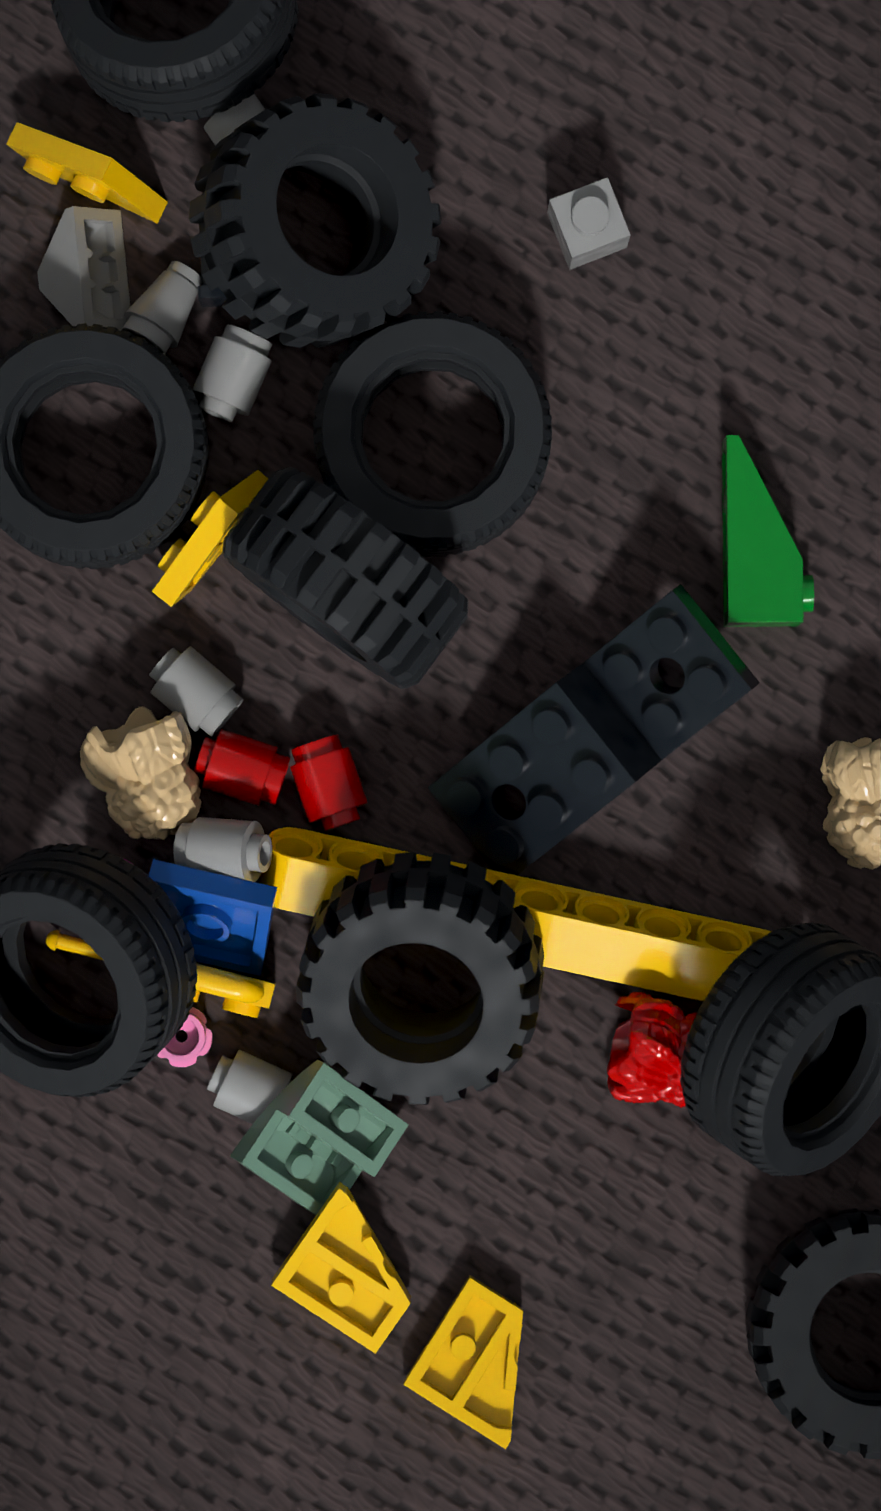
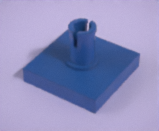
[148,859,277,976]

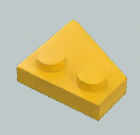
[6,122,168,224]
[403,1275,523,1449]

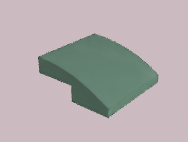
[230,1059,409,1216]

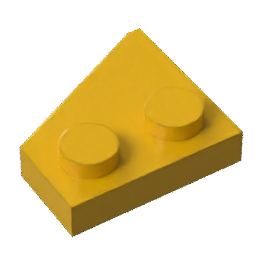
[152,470,268,607]
[271,1182,411,1354]

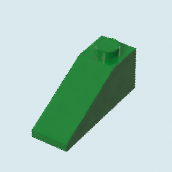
[722,435,814,627]

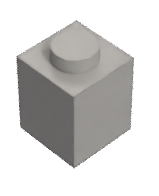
[547,177,630,270]

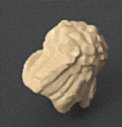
[80,706,202,840]
[820,737,881,870]

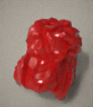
[606,992,697,1108]

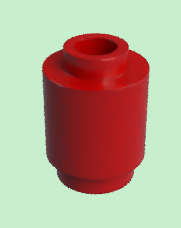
[194,729,291,806]
[290,734,368,831]

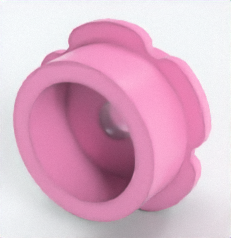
[157,1007,213,1067]

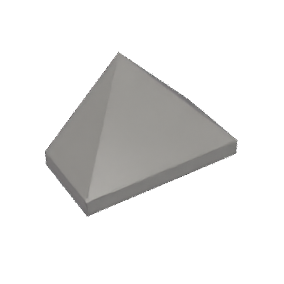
[37,206,130,332]

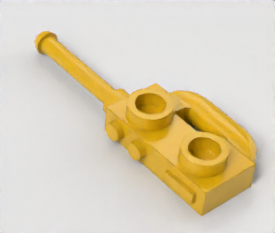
[45,930,275,1018]

